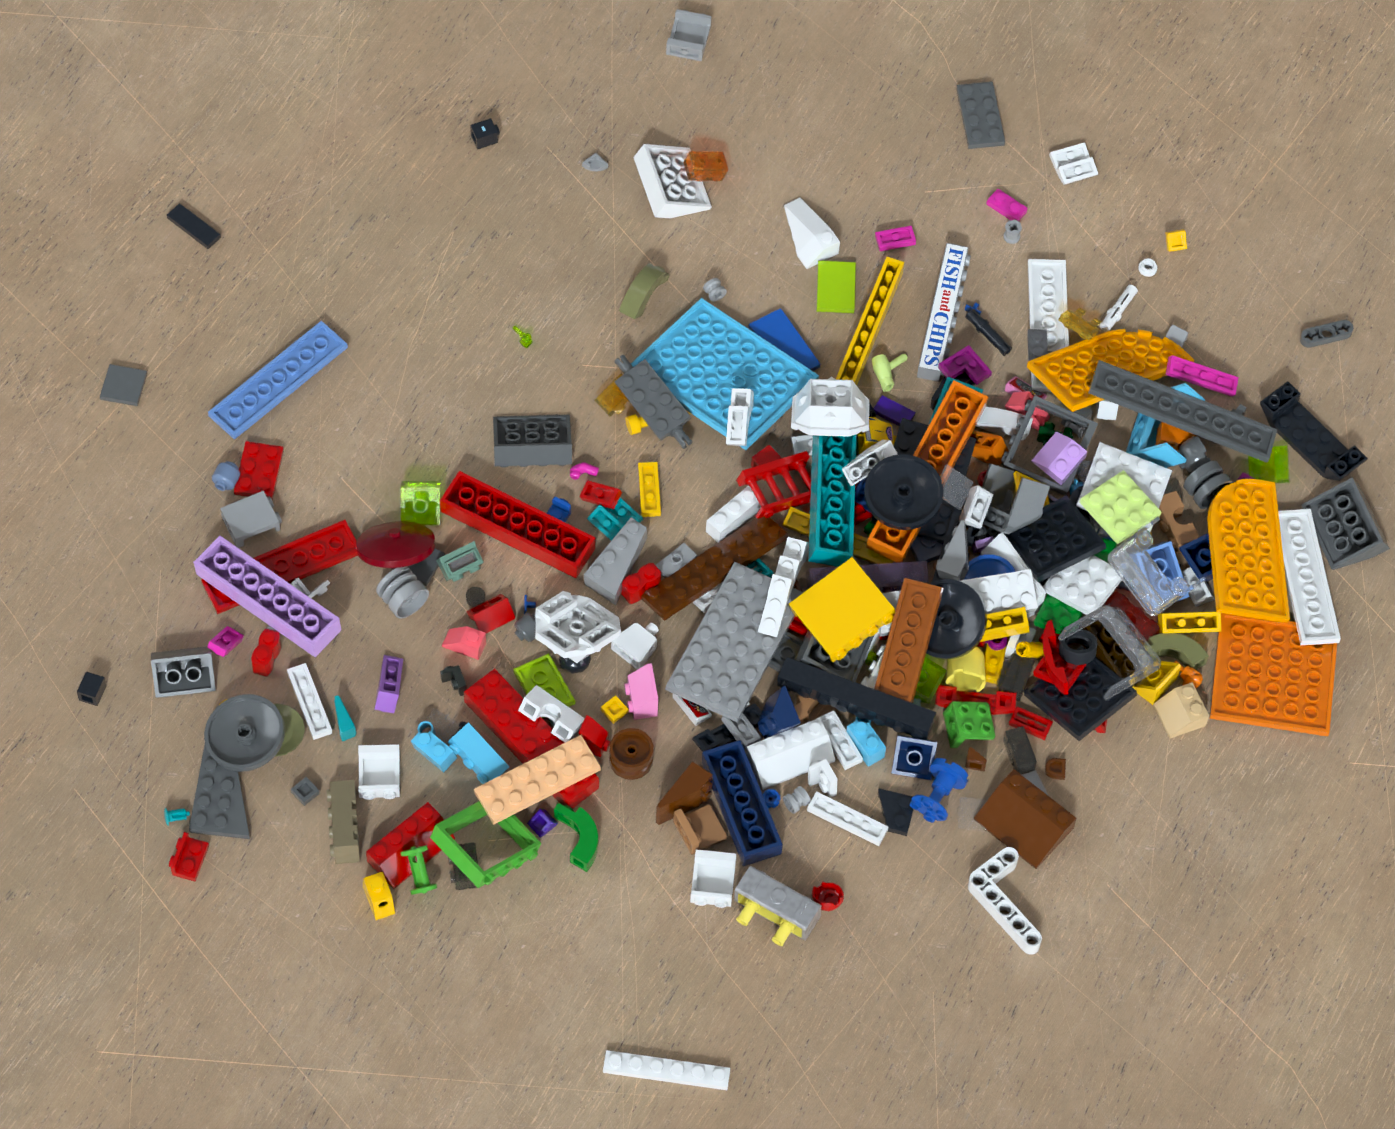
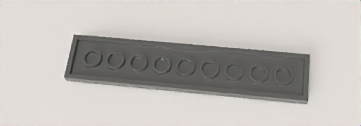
[1088,360,1277,463]

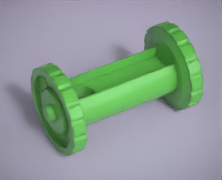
[400,845,437,895]

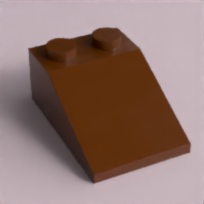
[656,761,713,825]

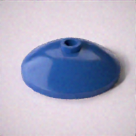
[964,554,1016,580]

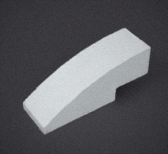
[976,407,1033,441]

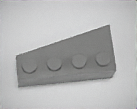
[584,517,647,605]

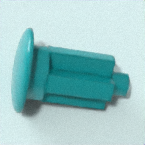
[164,808,190,826]

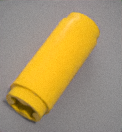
[1016,641,1043,658]

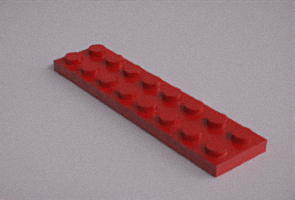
[201,520,358,615]

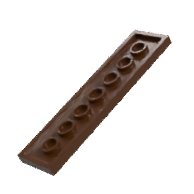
[641,517,788,621]

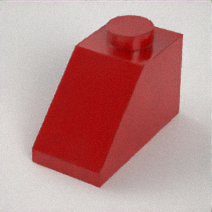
[579,715,611,758]

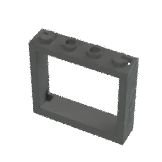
[1001,395,1098,496]

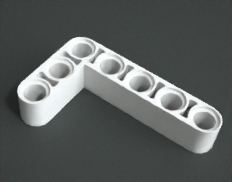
[968,847,1042,954]

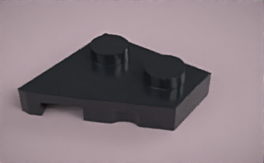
[878,788,914,836]

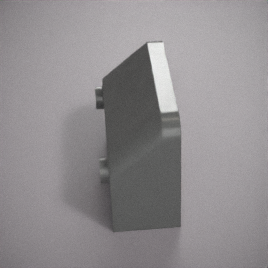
[982,463,1050,534]

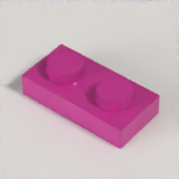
[986,189,1028,221]
[875,226,916,251]
[207,626,244,657]

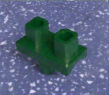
[1037,421,1073,445]

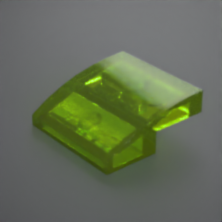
[1248,445,1290,483]

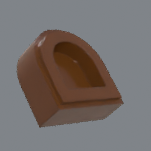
[1045,758,1066,780]

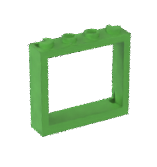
[430,801,541,888]

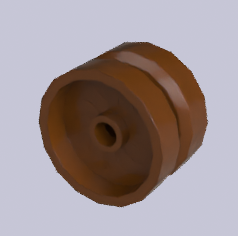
[609,728,654,780]

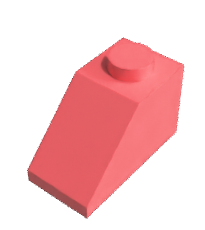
[1005,391,1050,431]
[442,626,486,660]

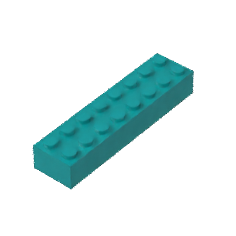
[808,435,856,567]

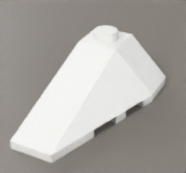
[784,198,840,269]

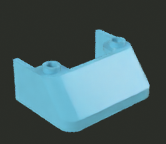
[1126,383,1205,468]

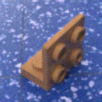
[673,805,727,855]

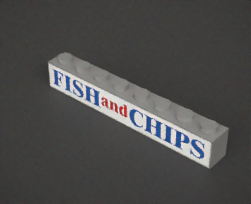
[917,243,971,382]

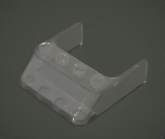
[1058,605,1161,700]

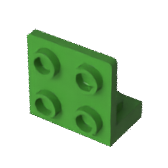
[943,701,996,748]

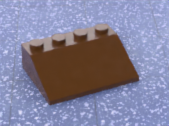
[973,769,1077,869]

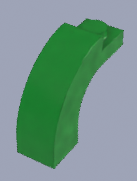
[554,803,598,872]

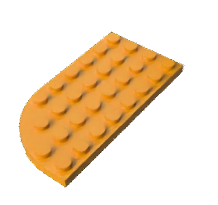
[1027,329,1194,412]
[1207,479,1290,622]

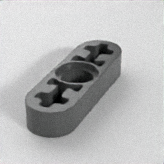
[1300,320,1354,348]

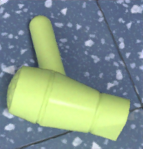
[872,354,908,392]

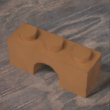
[1158,491,1199,555]

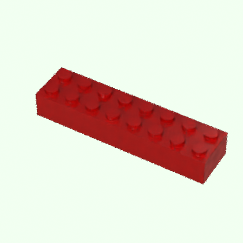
[440,471,596,579]
[464,668,599,809]

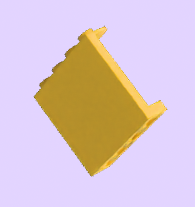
[789,557,895,662]

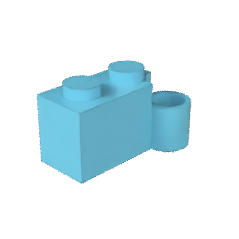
[847,717,886,767]
[411,721,457,773]

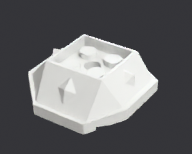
[791,376,869,436]
[535,591,621,663]

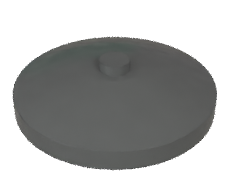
[204,694,285,772]

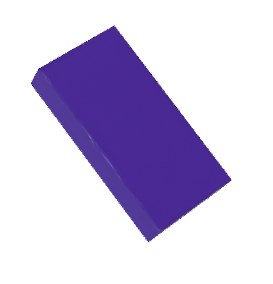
[873,395,916,426]

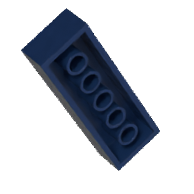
[702,740,783,867]

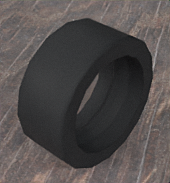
[1059,629,1097,665]

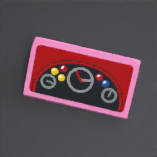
[1005,376,1047,400]

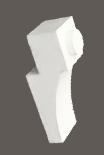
[726,388,754,446]

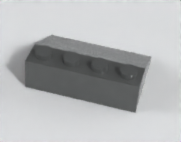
[493,414,572,467]
[1301,477,1390,570]
[795,630,874,682]

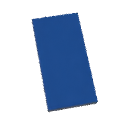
[748,308,821,371]

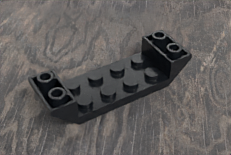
[1260,381,1368,481]

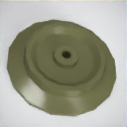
[274,703,305,757]

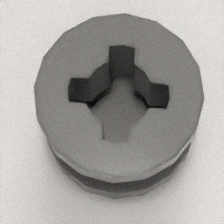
[703,278,727,302]

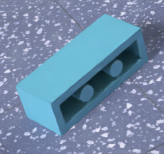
[447,722,509,784]

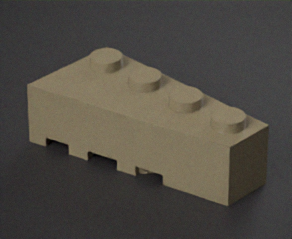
[327,780,360,864]

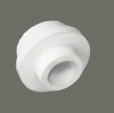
[1138,258,1157,277]

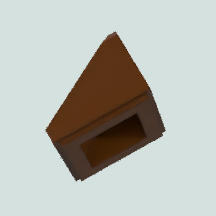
[965,747,987,772]

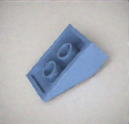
[1128,541,1189,609]

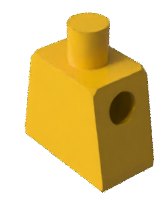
[363,872,395,920]

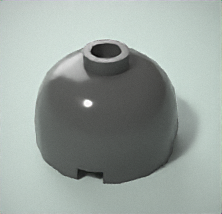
[1178,436,1211,474]

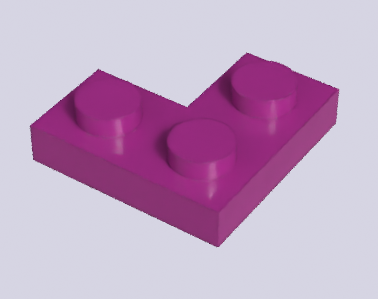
[938,345,992,385]

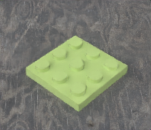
[1079,470,1162,544]

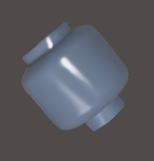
[212,461,240,491]

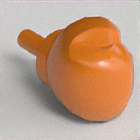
[1174,660,1203,689]

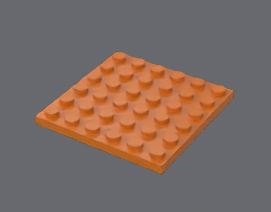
[1209,613,1339,736]

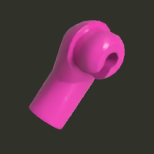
[570,462,599,480]

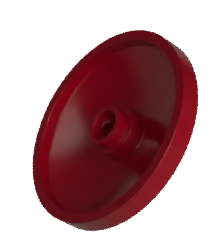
[356,521,435,568]

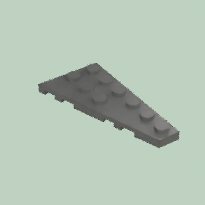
[189,745,250,839]

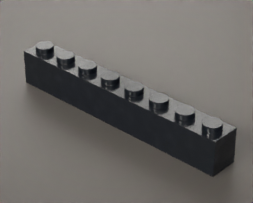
[777,657,936,739]

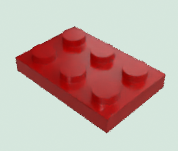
[234,441,284,500]

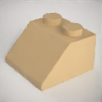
[1153,682,1209,739]

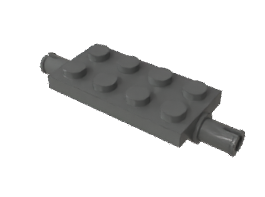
[614,355,693,449]

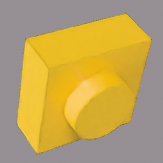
[1165,229,1187,252]
[600,695,629,724]

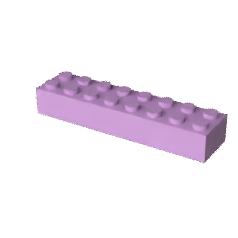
[193,536,341,657]

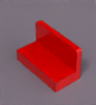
[467,594,515,634]

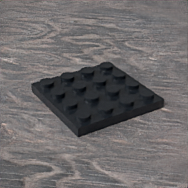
[999,495,1106,582]
[1024,646,1137,741]

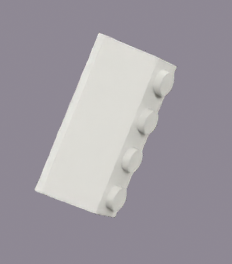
[980,533,1046,618]
[746,718,835,790]

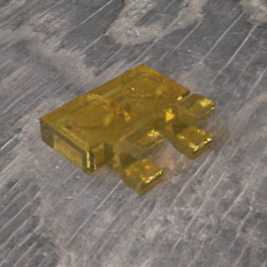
[1058,308,1101,340]

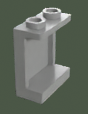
[666,9,712,61]
[220,491,282,548]

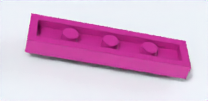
[1166,355,1239,397]

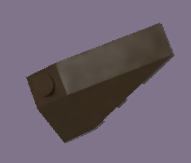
[1079,607,1142,687]

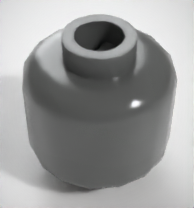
[514,613,535,642]

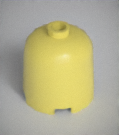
[946,647,986,692]

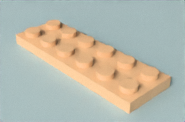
[474,735,601,825]

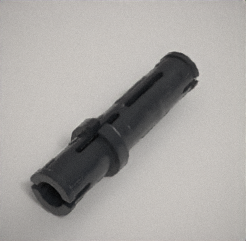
[965,309,1012,356]

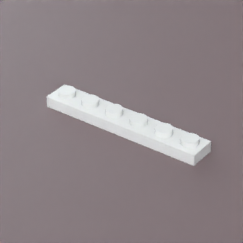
[603,1050,730,1090]

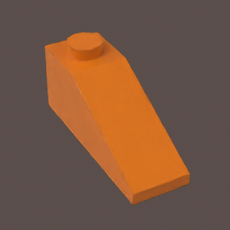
[970,430,1009,466]

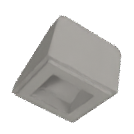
[1165,325,1189,348]

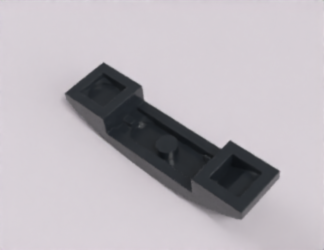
[692,703,762,752]

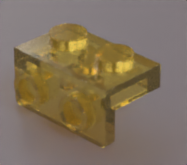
[594,374,628,417]

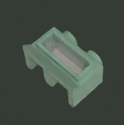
[436,541,484,582]

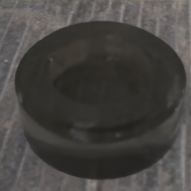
[466,587,485,607]

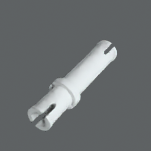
[1100,285,1138,332]

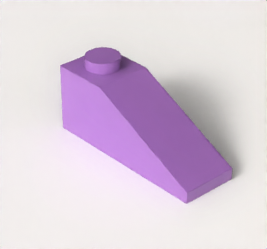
[374,655,403,713]

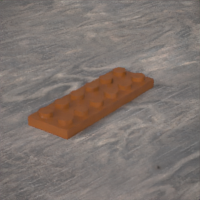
[874,578,944,703]

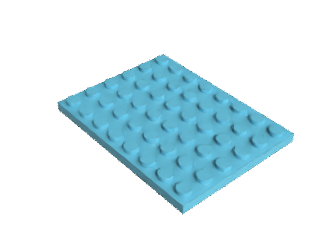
[631,298,819,450]

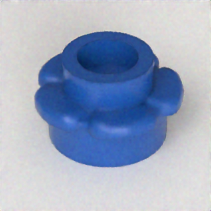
[762,789,781,808]

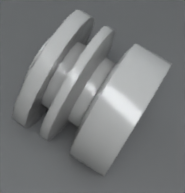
[376,566,429,619]

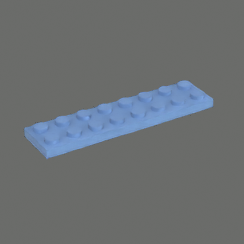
[208,321,348,440]

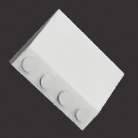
[633,144,712,218]

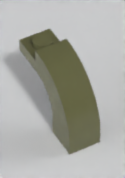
[619,263,670,319]
[1136,633,1209,670]

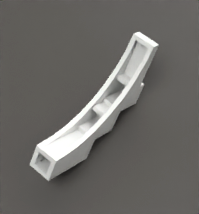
[758,537,809,637]

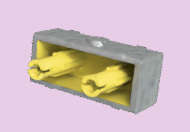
[735,866,821,946]

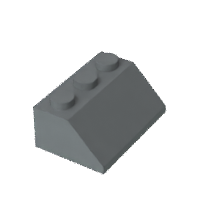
[151,646,216,698]

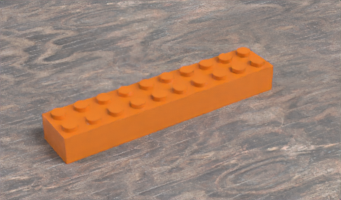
[866,380,988,564]

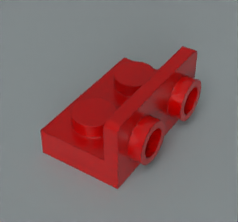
[169,832,209,882]

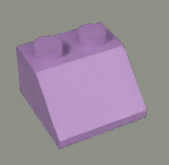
[1031,432,1087,485]

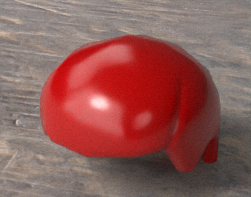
[812,881,844,912]

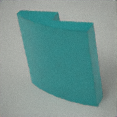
[587,498,643,541]

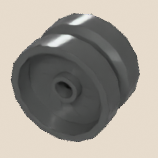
[1183,461,1233,509]

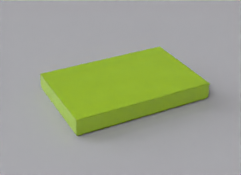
[816,260,856,313]
[513,653,576,719]

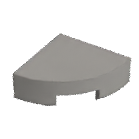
[582,153,608,171]

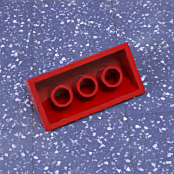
[366,802,455,889]

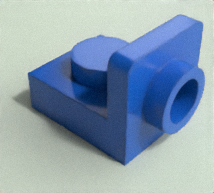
[547,496,571,522]

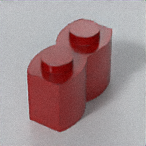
[621,563,661,604]
[251,629,281,677]

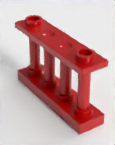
[736,451,811,519]

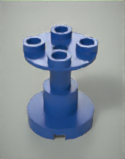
[909,758,969,823]

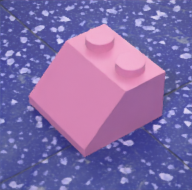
[624,663,658,720]

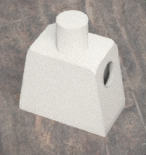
[611,623,659,670]

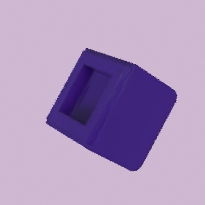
[527,809,558,838]

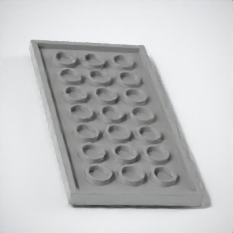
[665,562,803,723]

